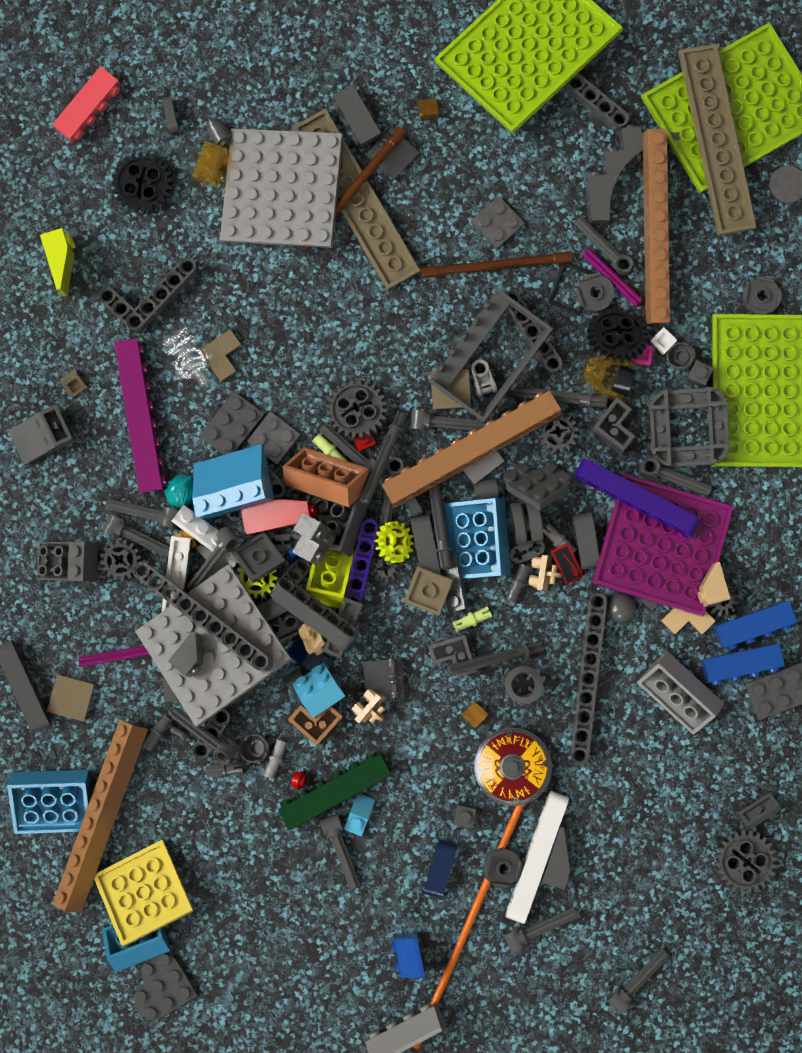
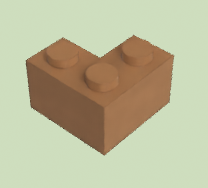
[288,705,343,746]

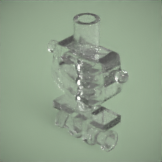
[161,324,214,388]

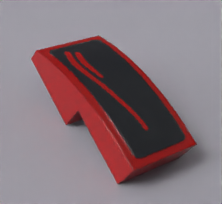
[550,543,584,584]

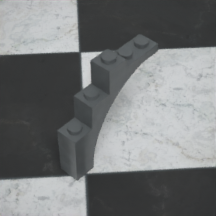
[585,124,680,224]

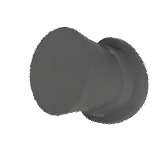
[505,666,543,704]

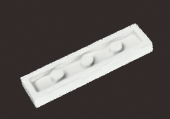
[172,505,237,567]
[161,535,191,612]

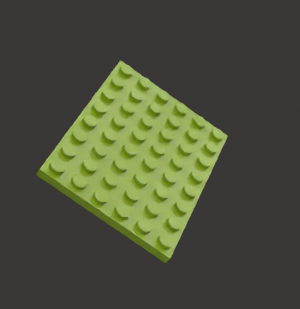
[434,0,623,134]
[641,22,802,194]
[712,314,802,468]

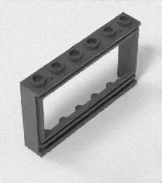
[428,288,554,423]

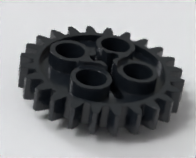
[111,152,174,214]
[586,307,649,363]

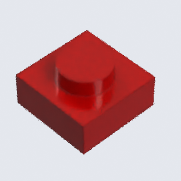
[351,432,376,452]

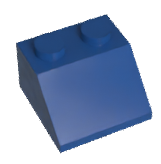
[391,931,425,978]

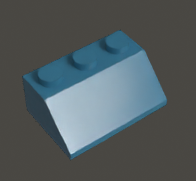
[102,925,170,972]

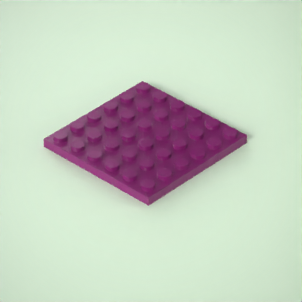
[592,473,733,617]

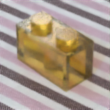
[192,141,230,188]

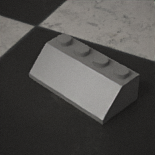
[636,651,724,735]
[365,1003,447,1053]

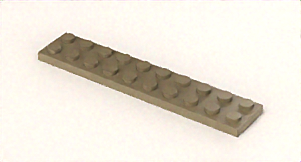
[678,44,756,236]
[293,108,420,291]

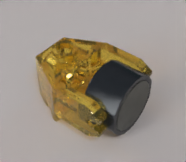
[581,356,636,400]

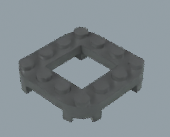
[649,387,729,467]

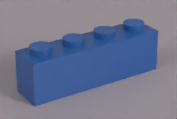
[714,601,797,650]
[701,643,785,685]

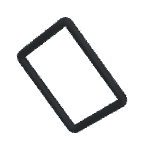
[549,263,593,315]

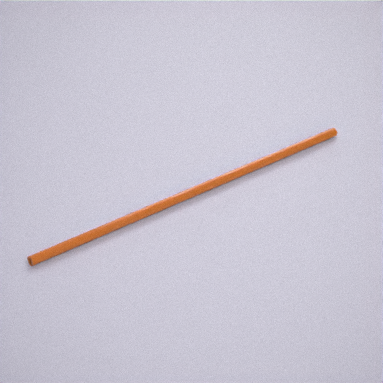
[413,804,525,1050]

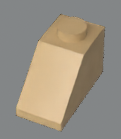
[698,562,730,607]

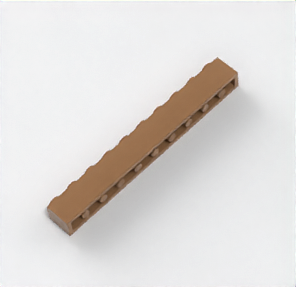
[643,129,670,324]
[381,390,561,508]
[53,719,148,913]

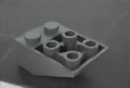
[8,404,76,465]
[37,542,99,582]

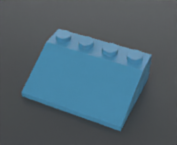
[192,444,274,519]
[444,498,511,579]
[7,770,91,834]

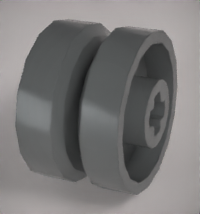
[509,502,543,545]

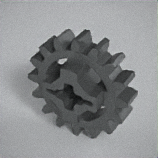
[537,413,579,455]
[99,539,142,581]

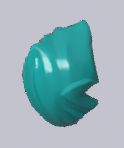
[164,475,193,508]

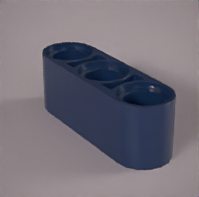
[423,839,458,899]

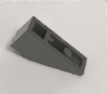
[541,825,572,890]

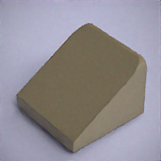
[60,369,88,398]

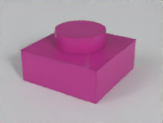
[631,345,654,366]

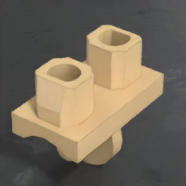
[529,555,562,591]
[298,624,326,655]
[351,689,387,723]

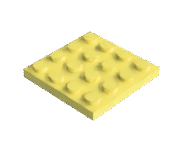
[94,840,194,947]

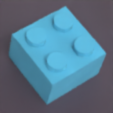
[292,663,345,718]

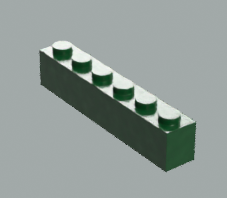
[278,752,391,830]

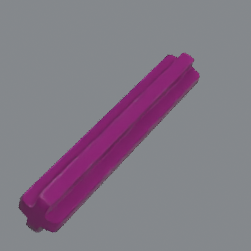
[583,248,642,306]
[79,645,150,667]

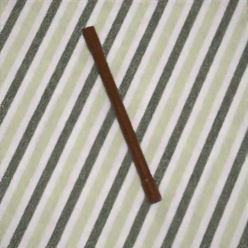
[303,126,407,251]
[420,251,572,278]

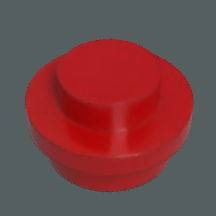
[291,771,307,790]

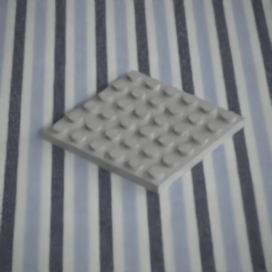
[220,128,343,248]
[135,564,292,727]

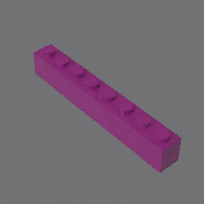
[114,338,167,494]

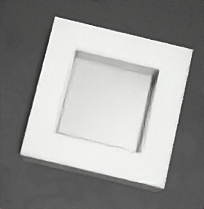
[650,327,677,355]

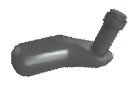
[170,726,193,743]

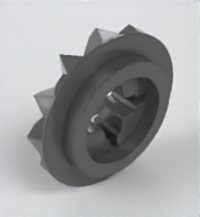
[370,554,401,583]

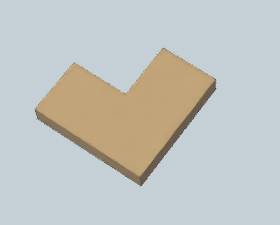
[661,608,715,635]

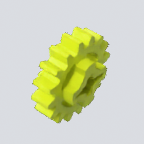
[375,521,414,563]
[237,568,278,599]

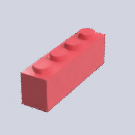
[52,66,121,143]

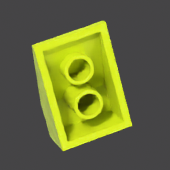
[40,228,76,297]
[305,549,355,609]

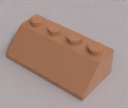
[283,447,369,507]

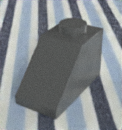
[168,631,203,678]

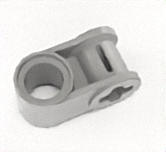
[471,360,498,398]

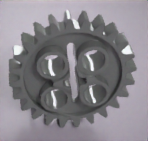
[326,379,388,441]
[714,829,778,893]

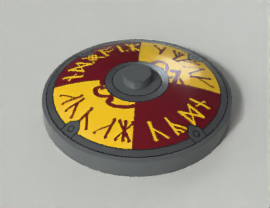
[474,728,552,806]

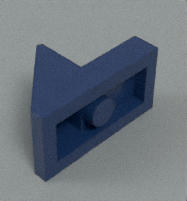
[288,638,329,670]

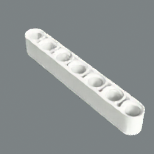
[505,791,569,924]

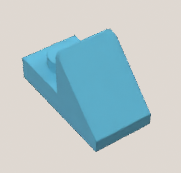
[344,793,375,836]

